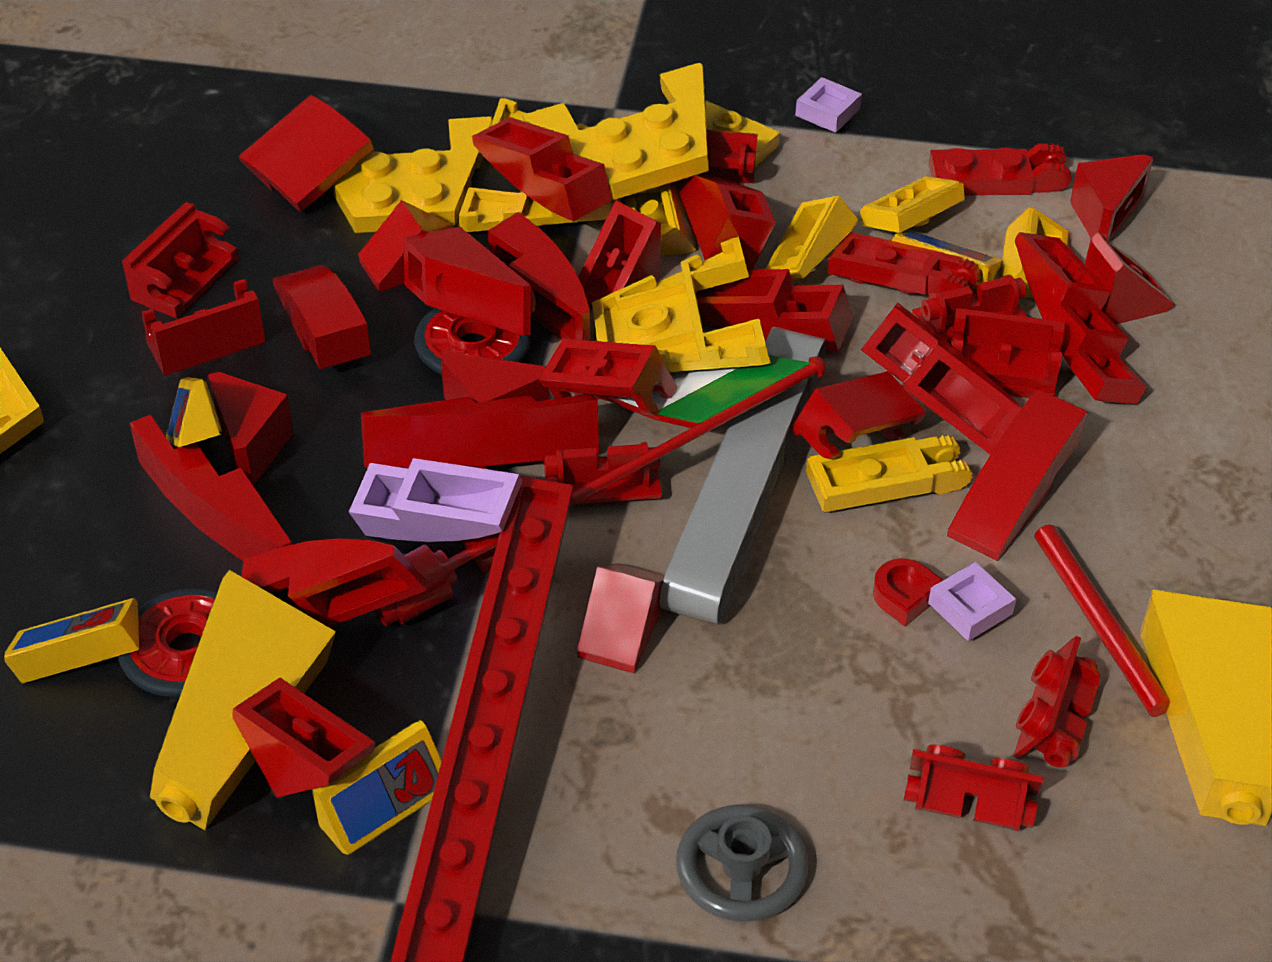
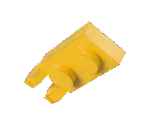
[806,435,973,513]

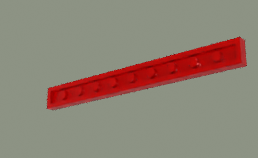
[390,476,573,962]

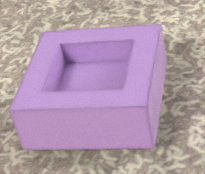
[795,77,862,133]
[928,561,1016,641]

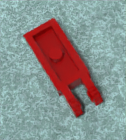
[929,143,1072,196]
[828,232,982,295]

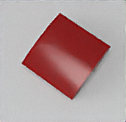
[238,95,374,213]

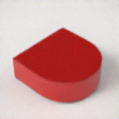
[873,558,943,627]

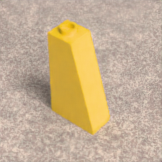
[150,570,336,830]
[1140,589,1272,826]

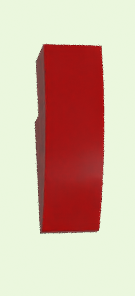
[471,117,612,222]
[488,212,590,341]
[272,265,371,370]
[696,269,853,351]
[861,302,1022,455]
[947,389,1088,561]
[241,538,428,627]

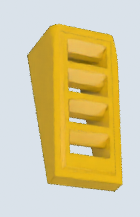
[765,196,858,280]

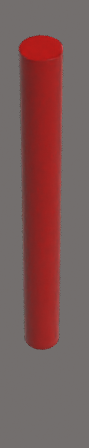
[1034,524,1170,717]

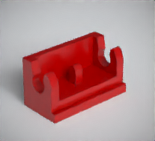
[122,202,239,319]
[142,279,265,376]
[950,308,1065,398]
[539,339,677,416]
[791,371,927,459]

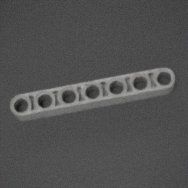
[659,327,827,625]

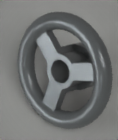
[676,805,809,922]

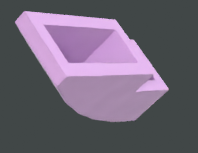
[349,458,523,542]

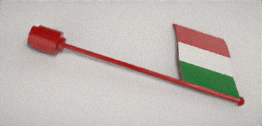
[374,355,826,626]

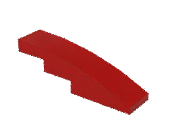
[1014,232,1147,405]
[361,394,599,469]
[130,415,292,561]

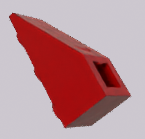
[675,173,776,270]
[403,227,536,336]

